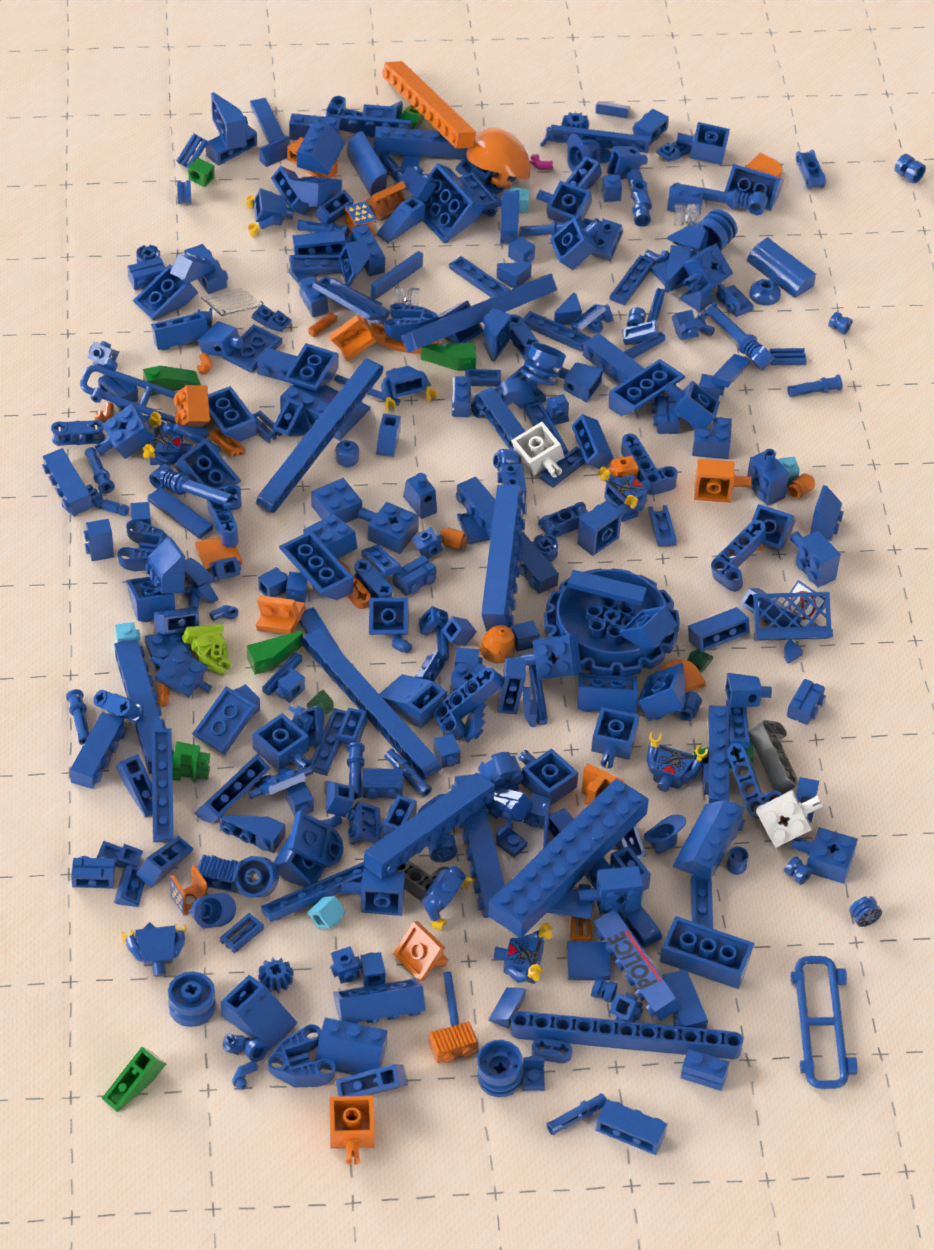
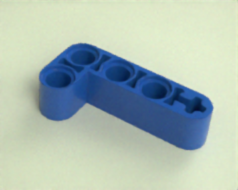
[326,96,376,138]
[470,387,526,450]
[621,433,678,495]
[207,485,242,548]
[711,520,767,592]
[434,667,504,740]
[727,743,782,820]

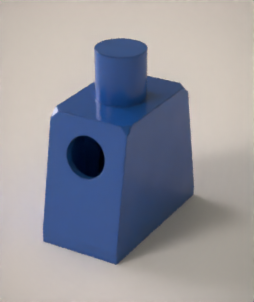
[606,146,648,180]
[198,321,243,356]
[559,362,603,403]
[403,473,437,519]
[725,673,772,708]
[796,777,819,823]

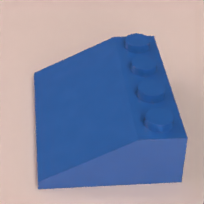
[414,163,486,243]
[280,385,370,441]

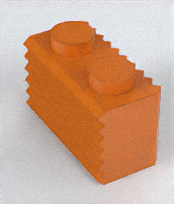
[429,1021,478,1063]

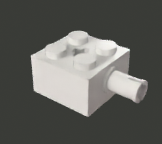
[511,422,565,478]
[756,790,823,848]

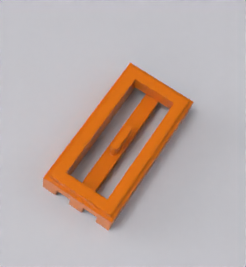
[208,429,245,457]
[570,916,592,942]

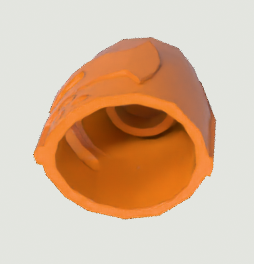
[479,625,515,664]

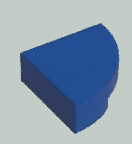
[194,583,219,603]
[784,639,803,664]

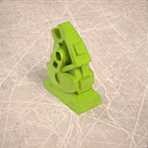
[182,624,231,675]

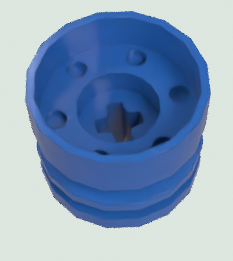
[698,209,738,251]
[521,342,566,386]
[477,1040,522,1097]

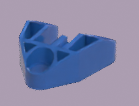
[384,303,438,341]
[118,520,175,572]
[268,1024,335,1088]

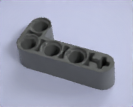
[749,720,799,795]
[395,860,449,901]

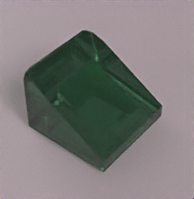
[687,649,714,673]
[306,690,334,715]

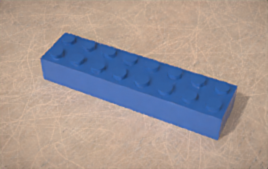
[481,485,527,632]

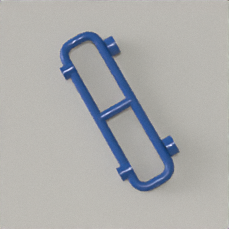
[80,359,208,428]
[791,956,857,1089]

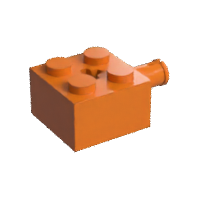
[174,385,210,428]
[694,459,751,503]
[329,1096,375,1165]

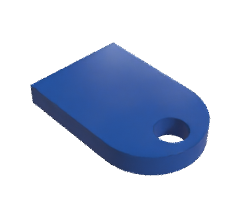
[288,811,343,867]

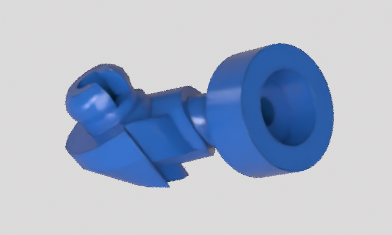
[588,304,614,333]
[223,1034,268,1062]

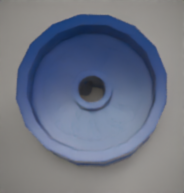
[168,971,216,1027]

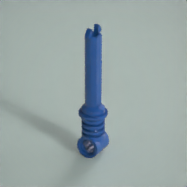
[672,182,768,215]
[703,302,775,371]
[149,464,239,508]

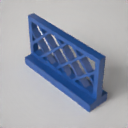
[312,278,390,325]
[753,592,833,641]

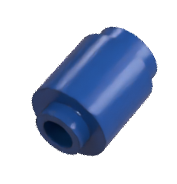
[678,692,702,721]

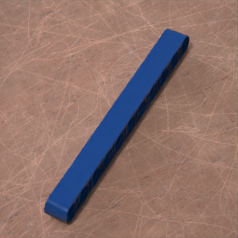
[401,273,558,352]
[256,358,384,513]
[301,629,441,780]
[510,1011,743,1059]

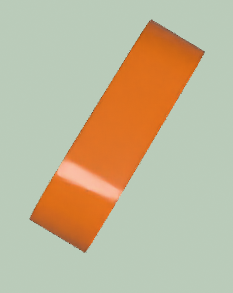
[347,578,371,609]

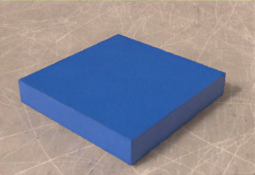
[567,941,611,980]

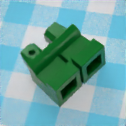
[172,741,210,783]

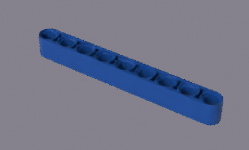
[549,808,662,949]

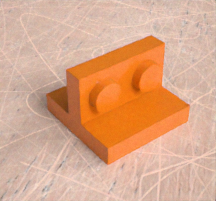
[364,181,406,220]
[329,315,376,362]
[256,595,306,634]
[581,763,623,807]
[393,921,449,981]

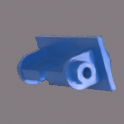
[415,650,445,682]

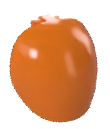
[466,127,530,188]

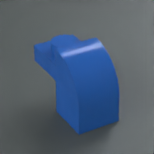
[455,157,494,185]
[671,310,703,340]
[497,379,535,409]

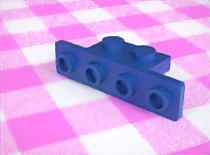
[345,104,412,129]

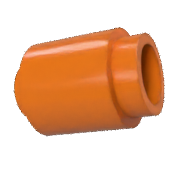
[788,473,815,499]
[440,527,468,550]

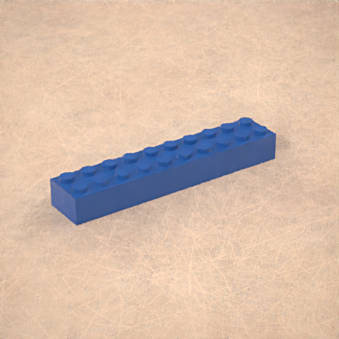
[488,778,649,938]

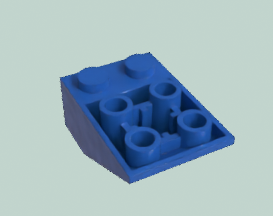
[379,674,447,729]
[221,975,297,1051]

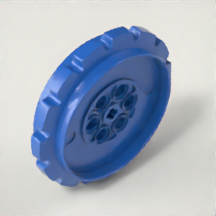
[544,568,680,676]

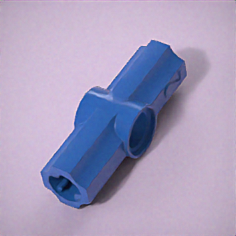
[626,169,652,210]

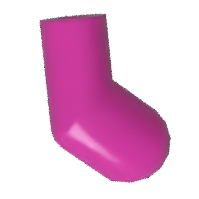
[530,154,553,169]

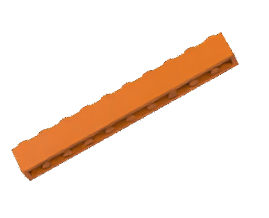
[382,61,476,149]

